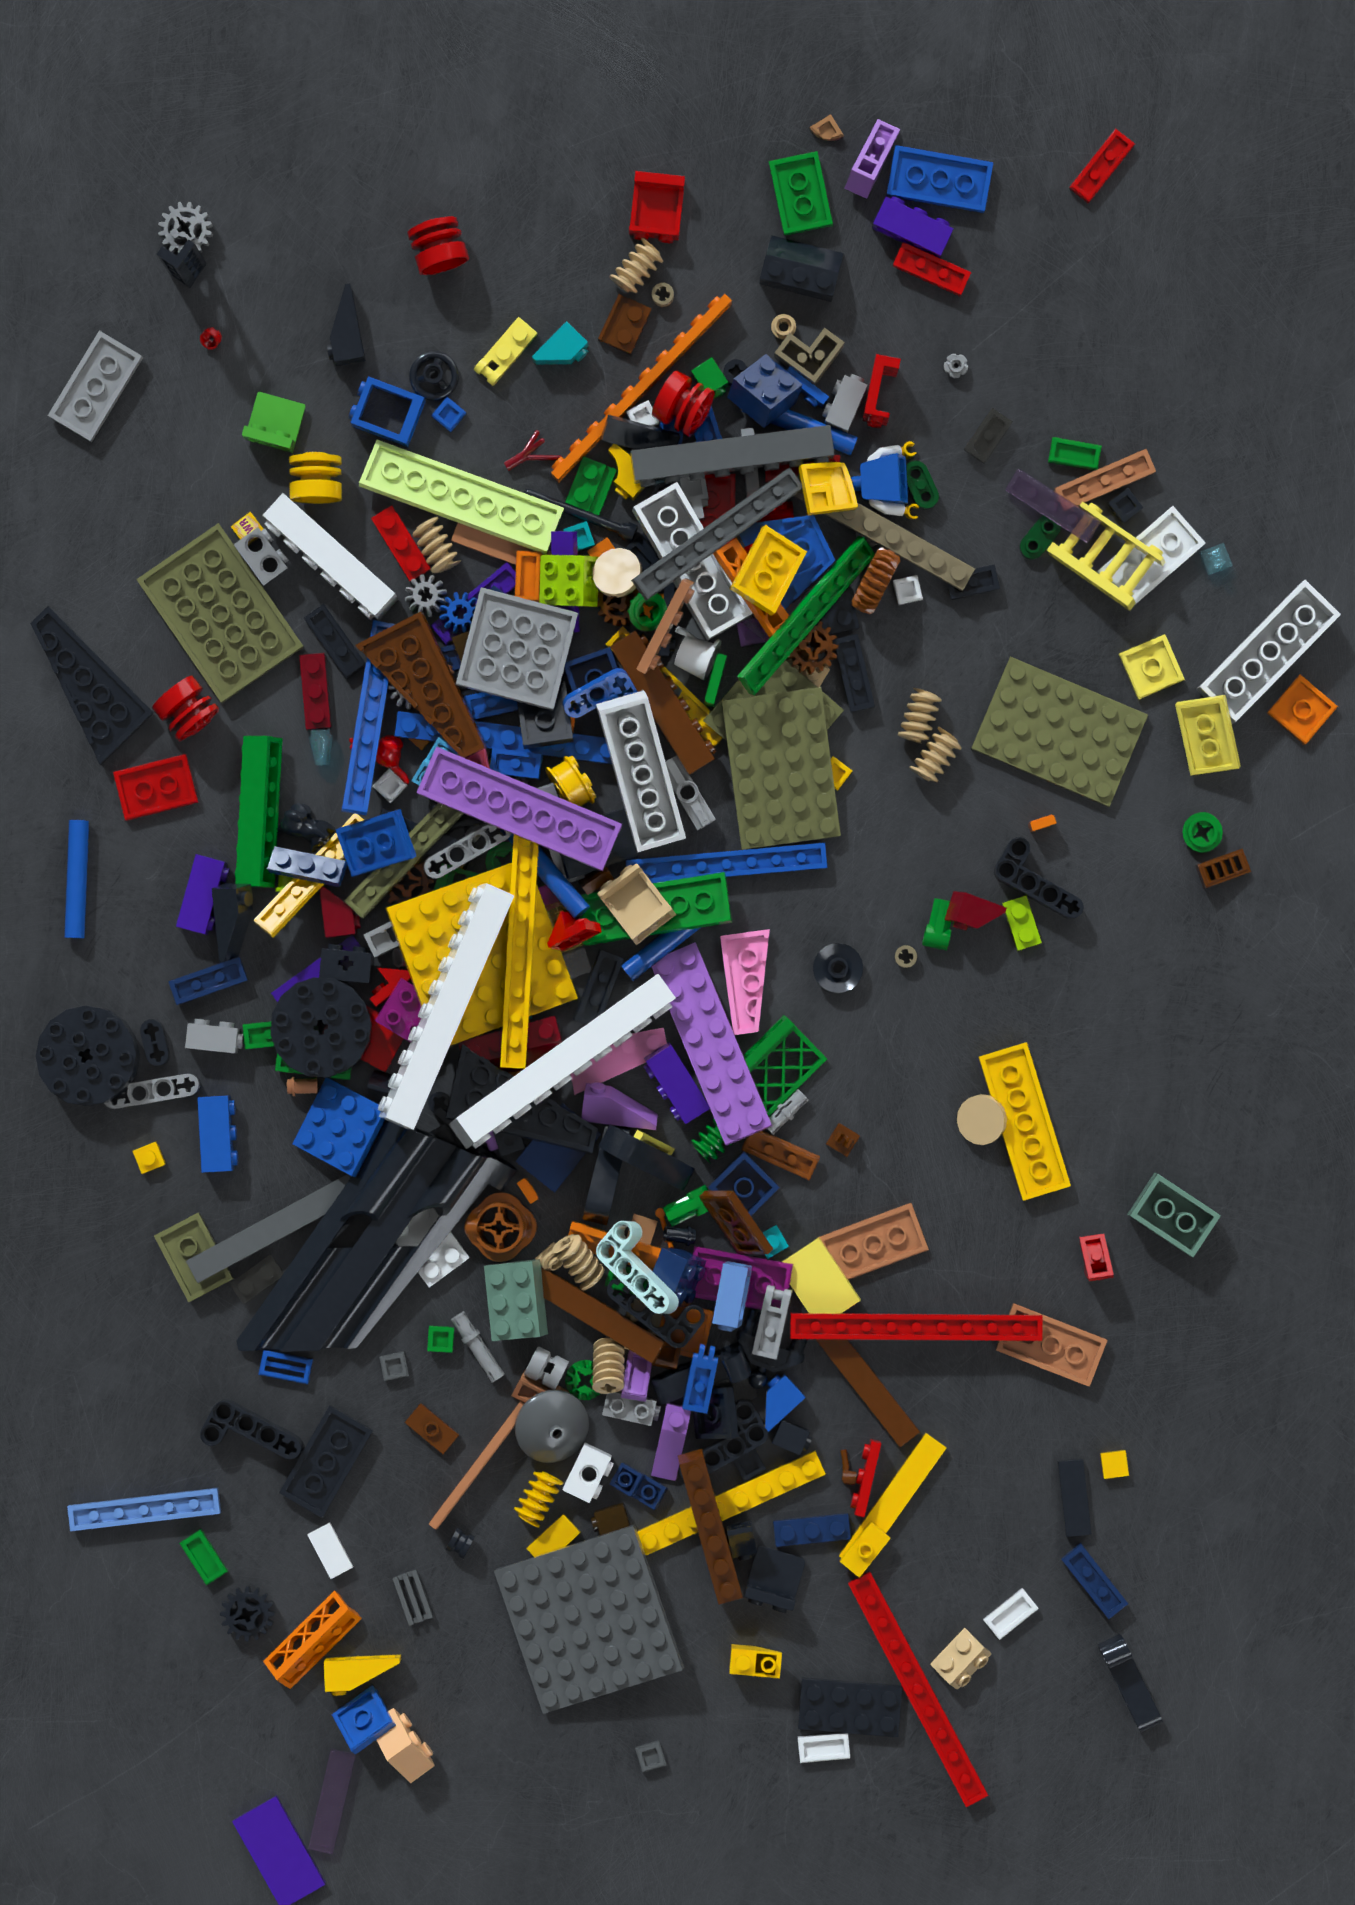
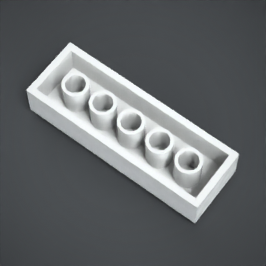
[632,482,753,641]
[263,493,398,621]
[1196,580,1341,724]
[596,691,686,852]

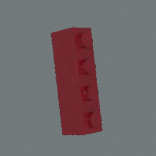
[458,1016,563,1073]

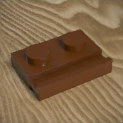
[598,294,652,355]

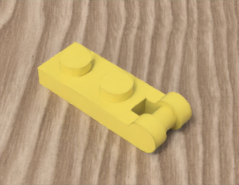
[473,317,538,386]

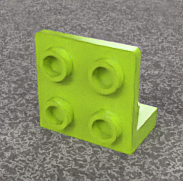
[539,555,599,607]

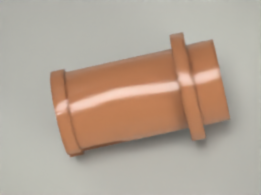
[287,1076,318,1096]

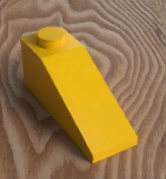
[324,1655,401,1696]

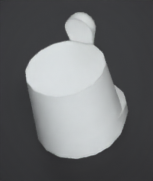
[674,626,721,681]

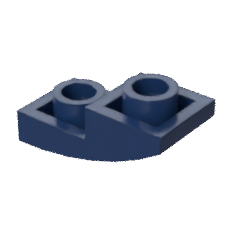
[610,1462,668,1510]

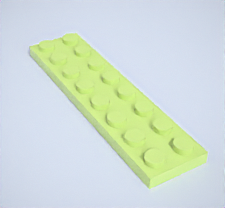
[359,440,564,555]

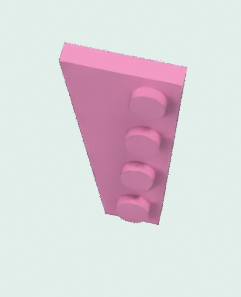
[720,929,770,1035]
[571,1028,667,1095]

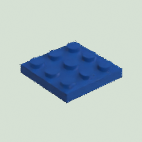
[292,1078,385,1177]

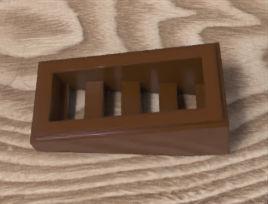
[1195,848,1251,889]

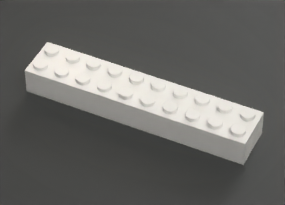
[378,883,514,1130]
[449,974,676,1149]

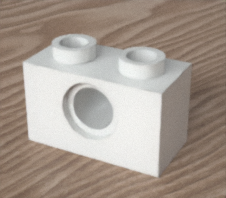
[562,1443,614,1503]

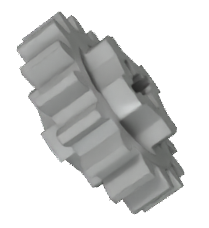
[158,202,213,253]

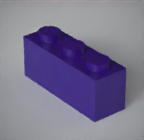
[872,196,954,258]
[176,854,230,935]
[643,1042,710,1124]

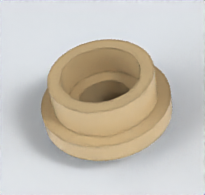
[771,314,796,340]

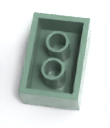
[1127,1173,1221,1257]
[484,1259,548,1341]

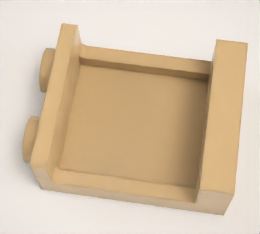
[597,864,676,945]

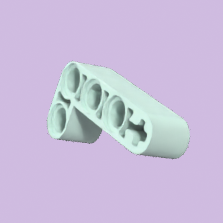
[596,1221,679,1314]

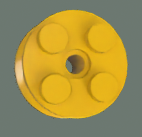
[545,755,597,807]

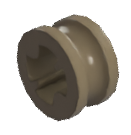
[652,283,674,307]
[895,945,917,968]

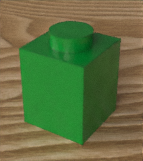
[691,357,728,399]

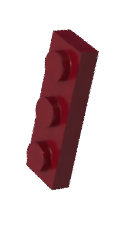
[299,653,332,730]

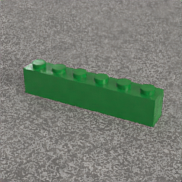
[235,736,283,888]

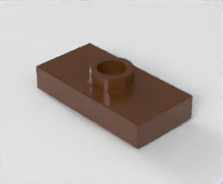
[404,1403,459,1454]

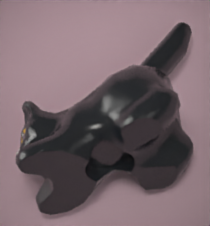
[277,803,336,853]

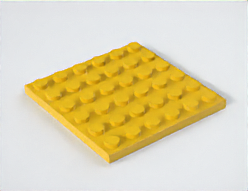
[386,863,578,1046]

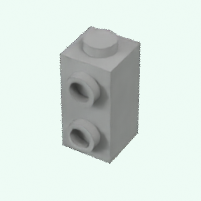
[822,374,867,433]
[185,1019,244,1053]
[602,1391,661,1426]

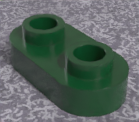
[906,461,939,510]
[1019,514,1061,560]

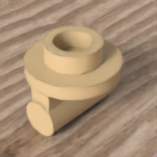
[535,1242,564,1271]

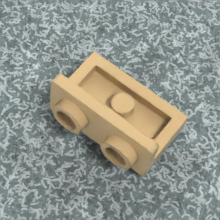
[930,1628,992,1690]

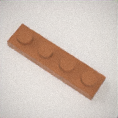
[1054,449,1156,512]
[636,578,695,674]

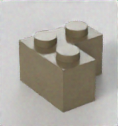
[774,328,845,385]

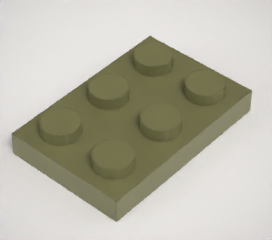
[154,1212,234,1303]

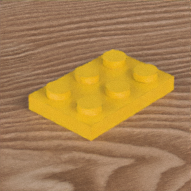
[730,525,807,616]

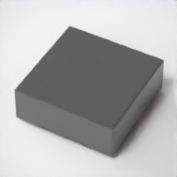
[379,1351,409,1381]
[635,1740,667,1773]

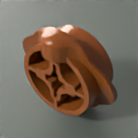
[464,1192,537,1262]

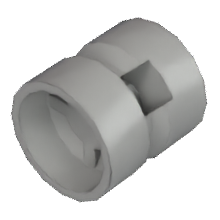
[523,1346,569,1390]

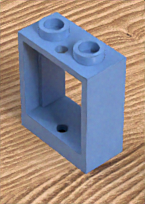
[712,1261,753,1331]

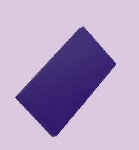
[232,1795,326,1905]

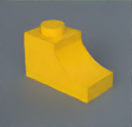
[608,444,645,501]

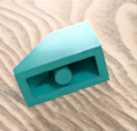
[532,321,589,365]

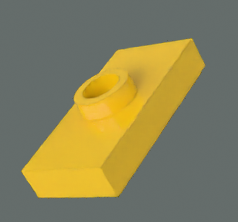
[840,1522,891,1578]

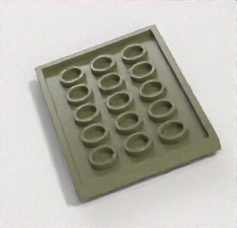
[136,523,304,703]
[971,656,1148,807]
[721,687,841,850]

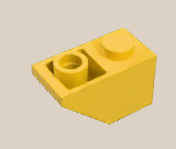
[729,1644,782,1678]

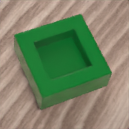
[427,1325,454,1353]

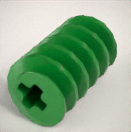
[691,1119,733,1164]

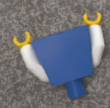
[850,441,920,519]

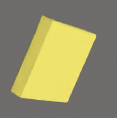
[1118,634,1185,700]

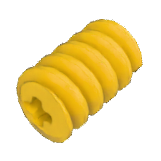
[514,1471,563,1528]

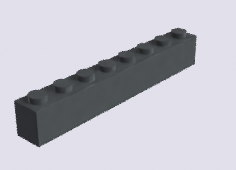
[630,425,834,487]

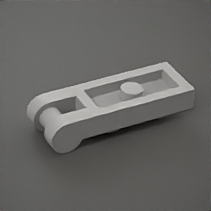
[752,1285,792,1360]

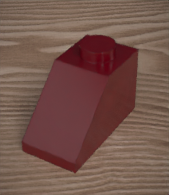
[320,887,361,938]
[945,891,1007,931]

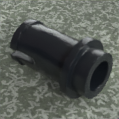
[663,1226,696,1246]

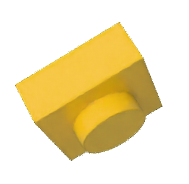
[133,1141,166,1174]

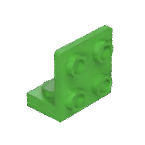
[242,392,306,453]

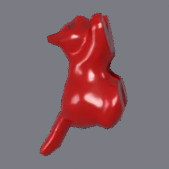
[349,735,409,784]

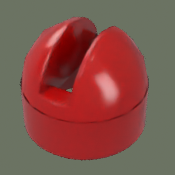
[200,327,222,350]

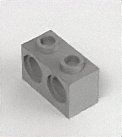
[234,527,289,585]
[364,922,399,958]

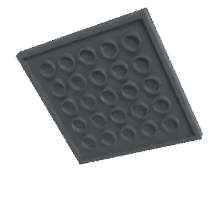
[494,1525,684,1714]

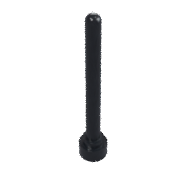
[523,489,638,543]

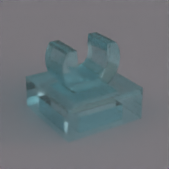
[1199,543,1233,576]

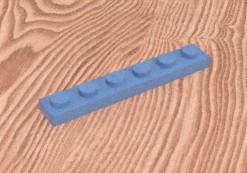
[67,1488,221,1531]

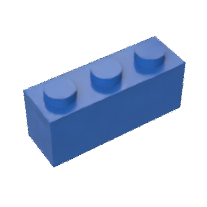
[198,1095,238,1173]

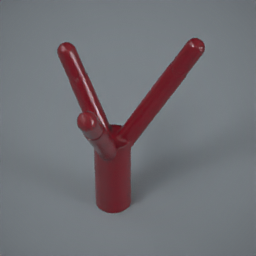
[504,430,562,471]

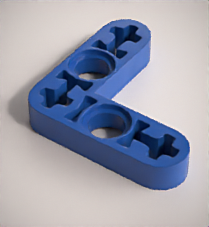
[563,668,638,718]

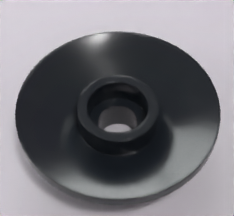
[813,943,863,993]

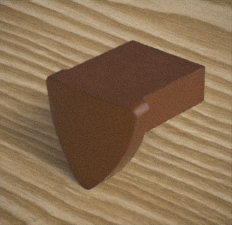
[578,867,615,895]

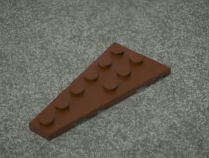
[355,612,487,758]

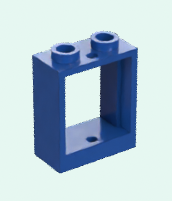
[349,376,426,447]

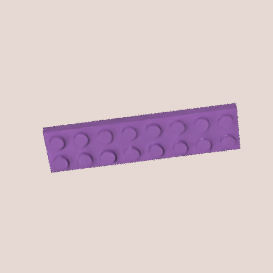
[416,746,622,871]
[652,942,772,1146]

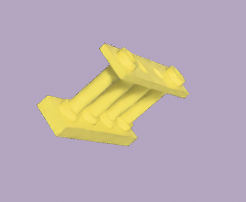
[1047,501,1166,611]

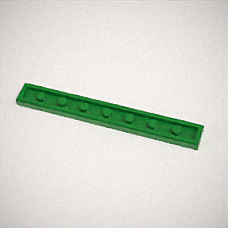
[737,536,875,695]

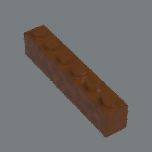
[610,631,717,775]
[678,1449,743,1605]

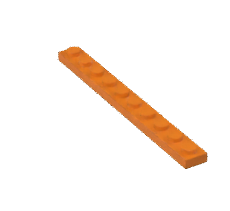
[551,294,732,483]

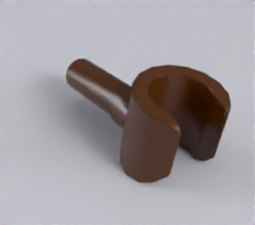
[840,1449,857,1485]

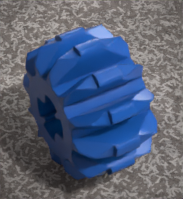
[440,592,477,634]

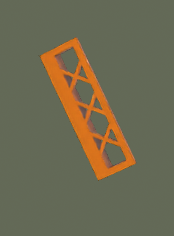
[713,538,789,637]
[568,1221,662,1271]
[263,1590,362,1689]

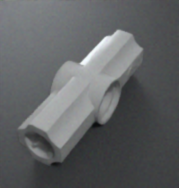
[666,756,716,831]

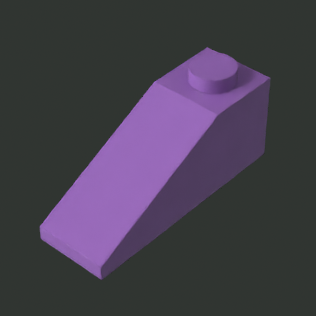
[844,119,900,199]
[582,1082,658,1130]
[651,1402,691,1481]

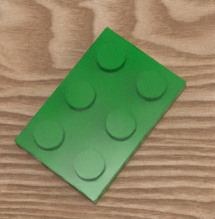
[769,151,833,236]

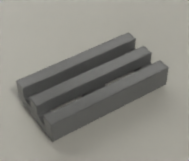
[392,1569,433,1626]

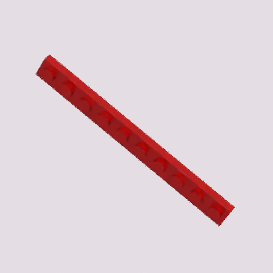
[790,1313,1043,1341]
[848,1571,988,1807]

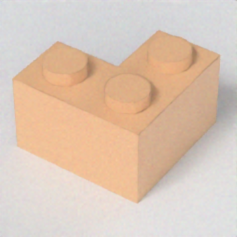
[376,1708,435,1783]

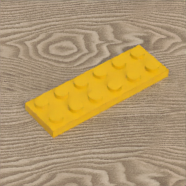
[978,1042,1071,1201]

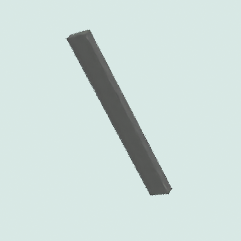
[631,467,802,601]
[186,1174,352,1283]

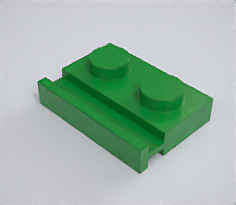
[565,456,617,516]

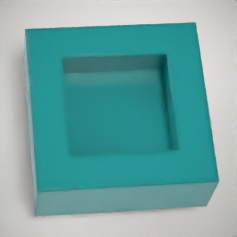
[563,521,595,552]
[762,1225,789,1259]

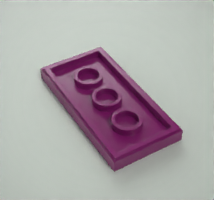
[693,1246,793,1310]

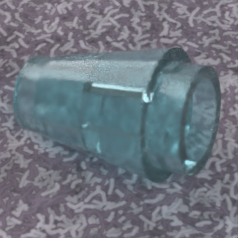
[308,729,333,765]

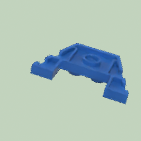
[739,515,835,609]

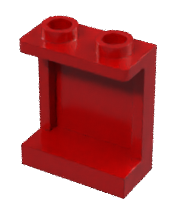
[629,171,685,243]
[862,354,901,428]

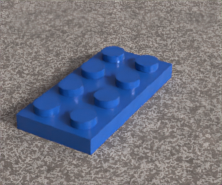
[886,145,993,213]

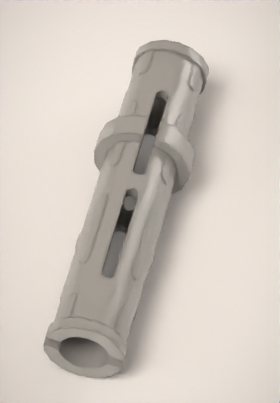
[451,1311,505,1383]

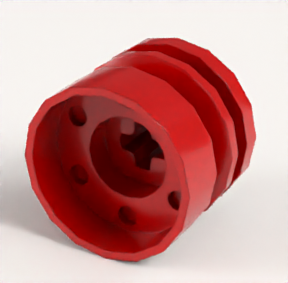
[407,216,469,275]
[651,370,715,437]
[152,675,220,741]

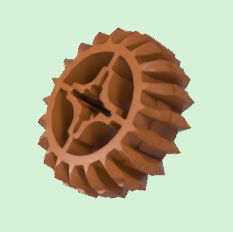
[852,548,900,615]

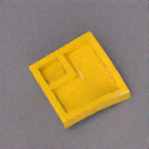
[798,462,858,516]

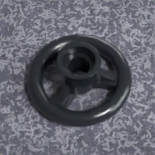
[409,351,459,401]

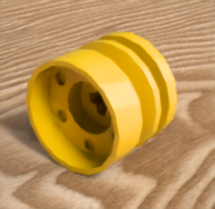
[289,452,342,504]

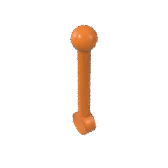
[655,1208,674,1248]

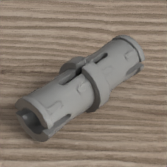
[767,1089,809,1135]

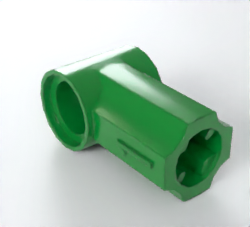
[922,898,951,951]
[663,1184,709,1227]

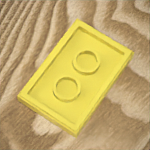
[1175,695,1241,776]
[782,1237,861,1313]

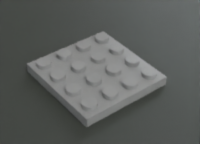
[456,587,578,711]

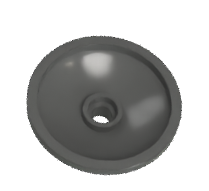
[515,1390,589,1463]

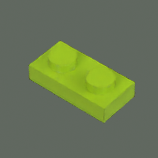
[1002,896,1042,951]

